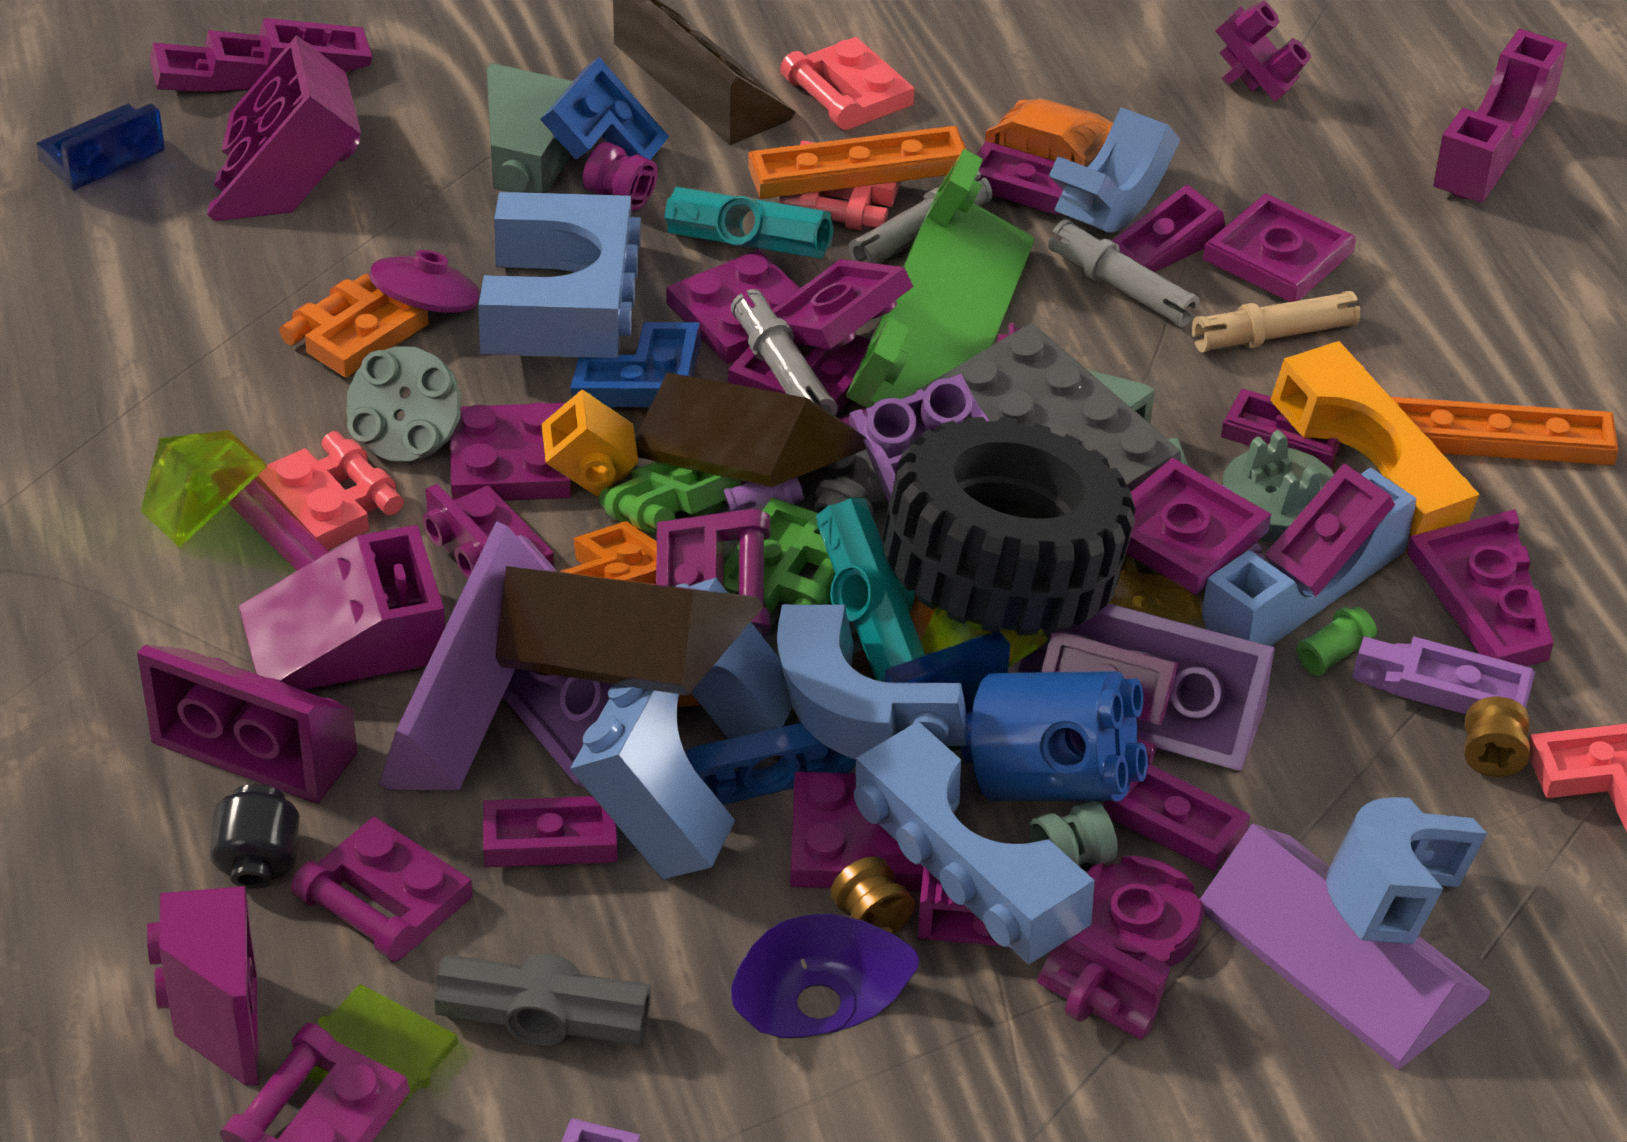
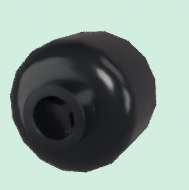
[209,784,300,889]

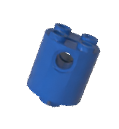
[961,671,1148,801]

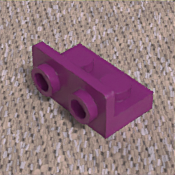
[423,484,554,579]

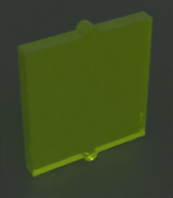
[308,984,458,1122]

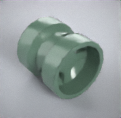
[1029,801,1118,867]

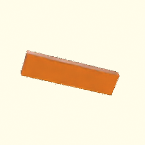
[748,126,967,199]
[1391,397,1618,466]

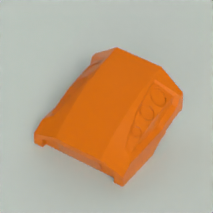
[985,99,1113,167]

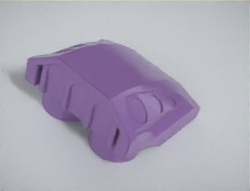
[848,374,989,503]

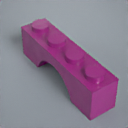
[1433,28,1568,203]

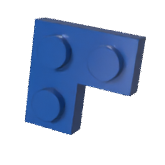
[540,57,669,160]
[570,322,701,409]

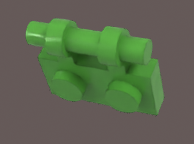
[599,461,741,533]
[724,497,835,613]

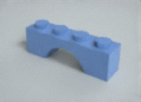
[1200,467,1417,646]
[854,721,1095,965]

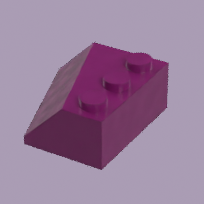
[207,35,361,221]

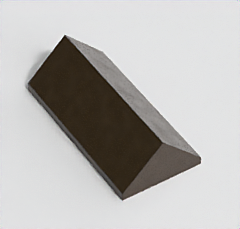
[613,0,796,145]
[635,372,866,487]
[495,566,763,696]

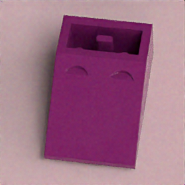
[239,525,446,690]

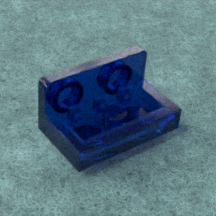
[36,103,165,191]

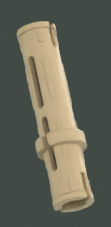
[1192,290,1360,353]

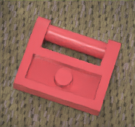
[780,37,915,130]

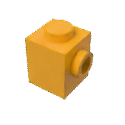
[542,389,638,497]

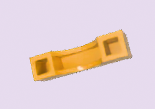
[1270,341,1479,556]

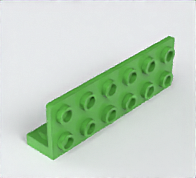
[846,149,1035,408]

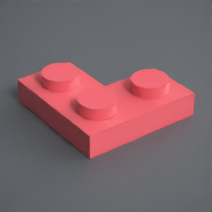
[1529,724,1627,832]

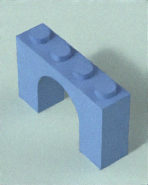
[479,192,641,358]
[570,578,793,880]

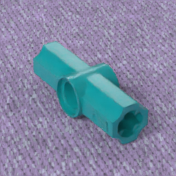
[664,187,834,259]
[816,498,930,683]

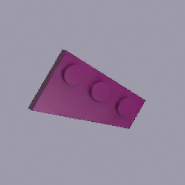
[1407,509,1554,666]

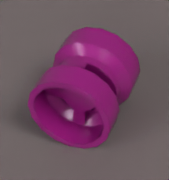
[583,141,658,211]

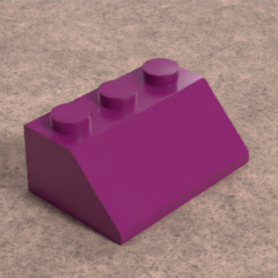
[137,645,357,804]

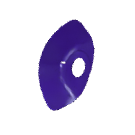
[731,914,920,1038]

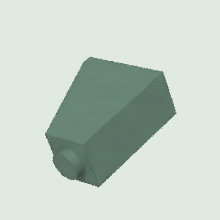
[487,63,573,193]

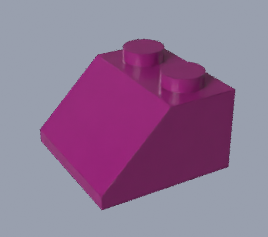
[147,886,259,1086]

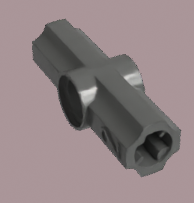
[434,953,651,1046]

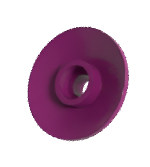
[369,250,480,313]

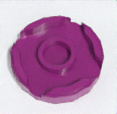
[1086,856,1204,967]

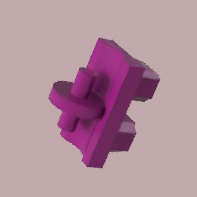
[1215,0,1311,102]
[1037,924,1170,1040]

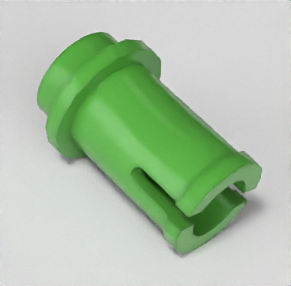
[1296,606,1377,676]

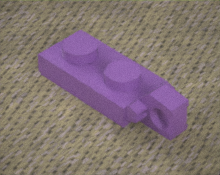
[1352,636,1535,714]

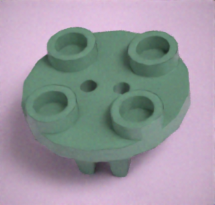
[346,346,461,462]
[1222,430,1334,542]

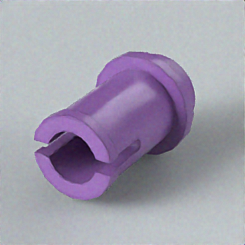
[723,477,805,512]

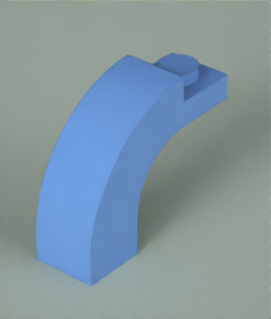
[1049,107,1180,233]
[777,605,969,759]
[1326,797,1488,944]

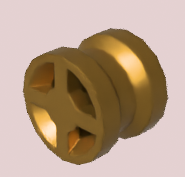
[1464,696,1530,777]
[831,856,915,934]

